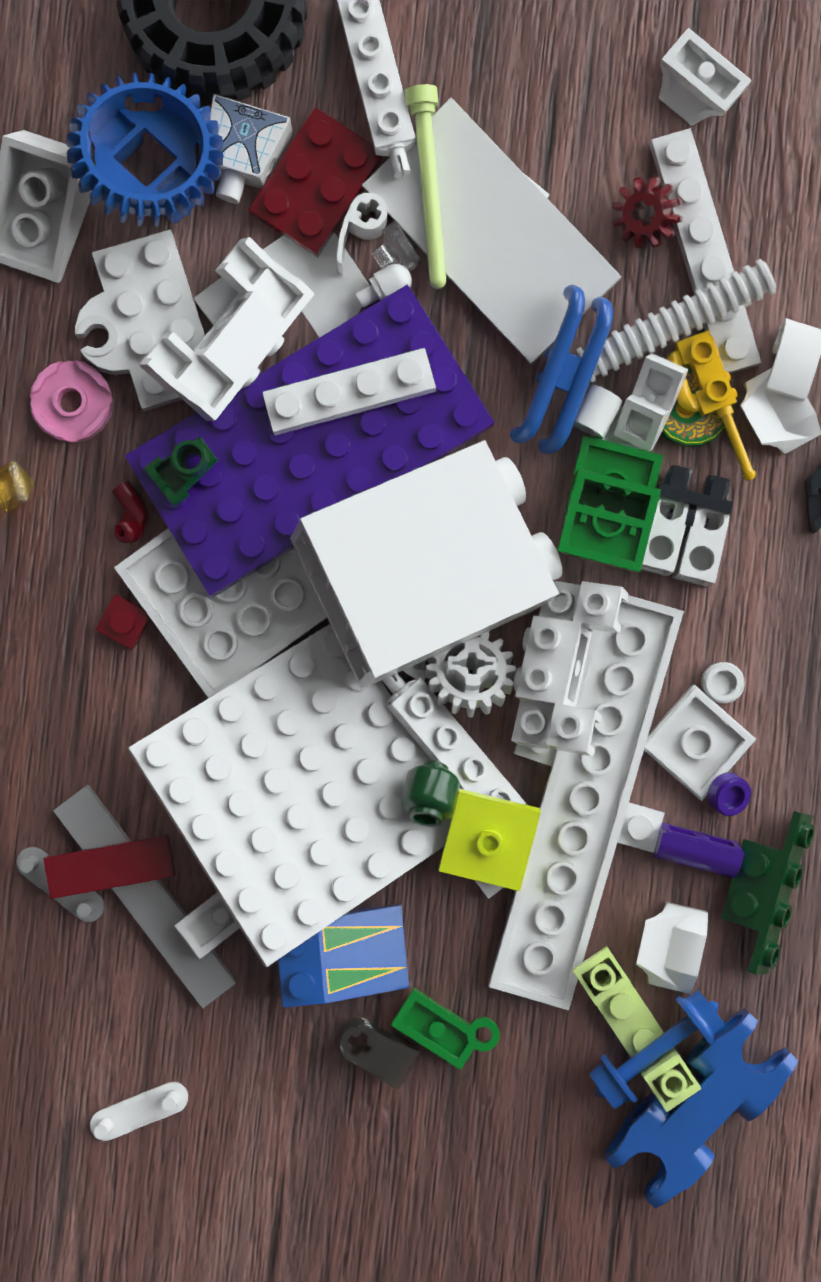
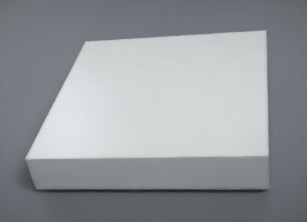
[644,685,756,801]

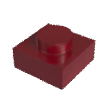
[95,594,151,650]

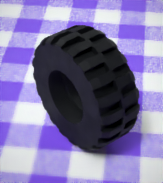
[116,0,307,104]

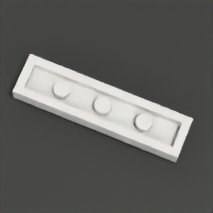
[263,348,436,435]

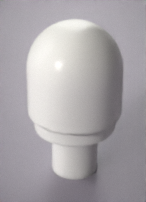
[356,264,412,308]

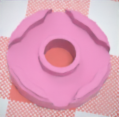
[30,360,113,443]

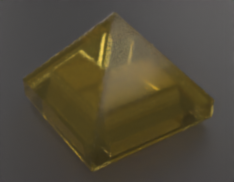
[0,461,35,512]

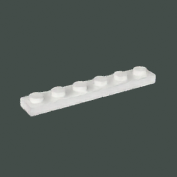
[649,128,761,374]

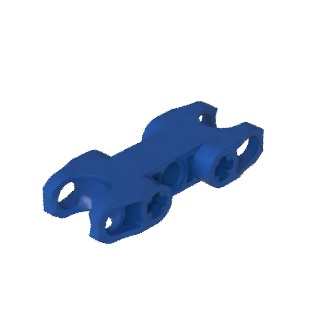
[603,1008,798,1209]

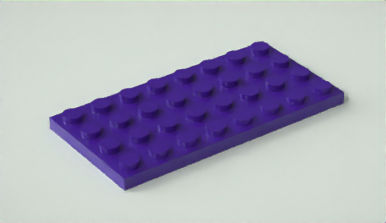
[125,284,495,598]

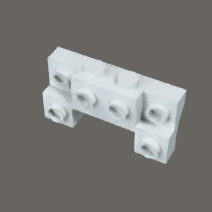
[139,237,314,421]
[511,581,628,757]

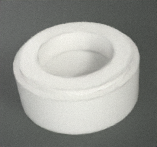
[701,662,745,703]

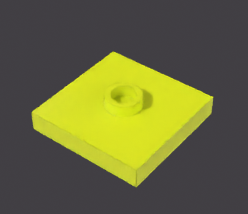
[439,789,541,891]

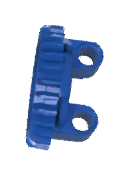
[66,73,224,226]

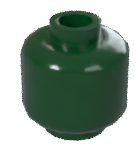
[401,761,460,827]

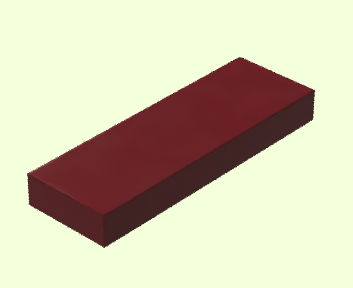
[43,834,176,899]

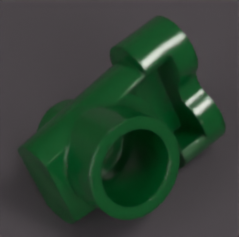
[144,436,219,507]

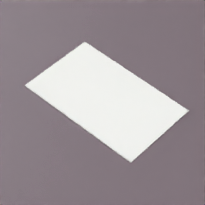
[263,233,370,338]

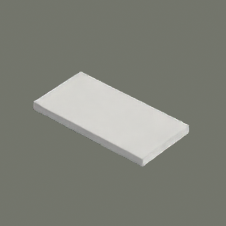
[362,98,621,365]

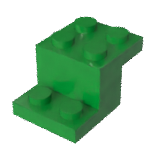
[557,435,664,573]

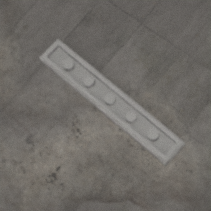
[53,785,237,1009]

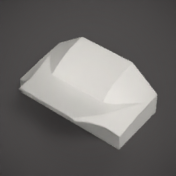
[659,28,752,126]
[740,368,821,456]
[636,902,708,994]

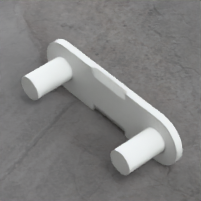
[90,1082,188,1141]

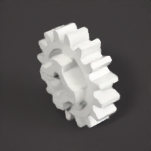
[425,631,516,717]

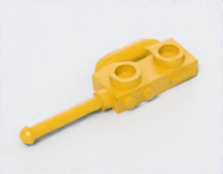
[666,330,756,481]

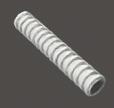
[576,259,776,383]

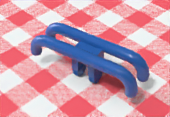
[509,285,613,454]

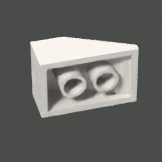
[0,130,96,283]

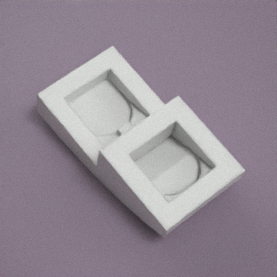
[613,353,689,452]

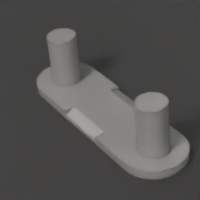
[16,847,104,922]

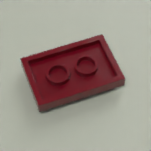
[248,107,384,258]

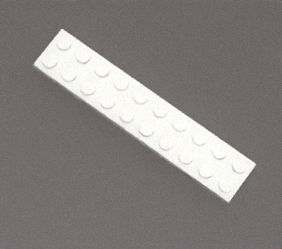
[488,595,684,1010]

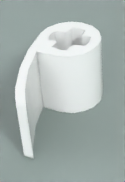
[337,192,388,275]
[766,318,821,401]
[574,384,643,450]

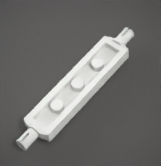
[337,0,416,178]
[382,673,526,804]

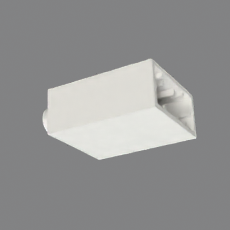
[290,440,562,689]

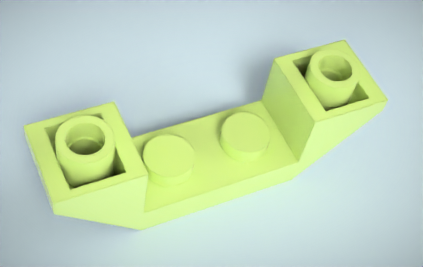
[572,946,702,1112]

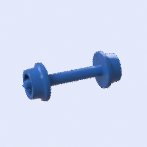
[589,990,725,1109]

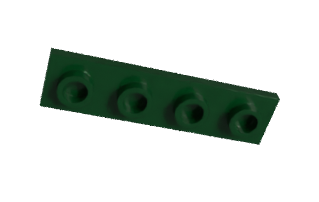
[721,811,815,975]

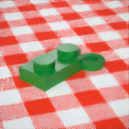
[391,987,500,1070]

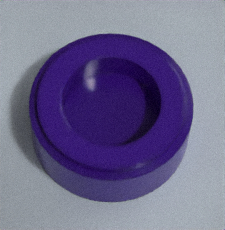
[707,773,751,816]

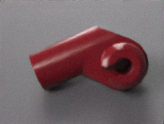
[112,481,149,543]

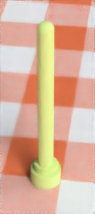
[404,84,446,289]

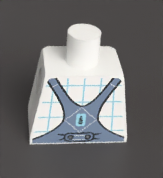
[210,94,293,204]

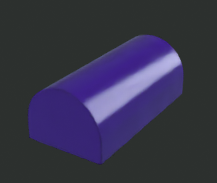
[652,822,745,878]

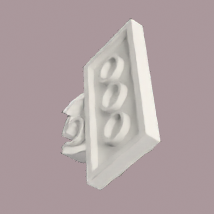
[75,229,205,412]

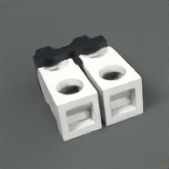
[641,465,734,587]

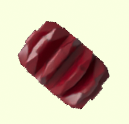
[612,176,683,248]

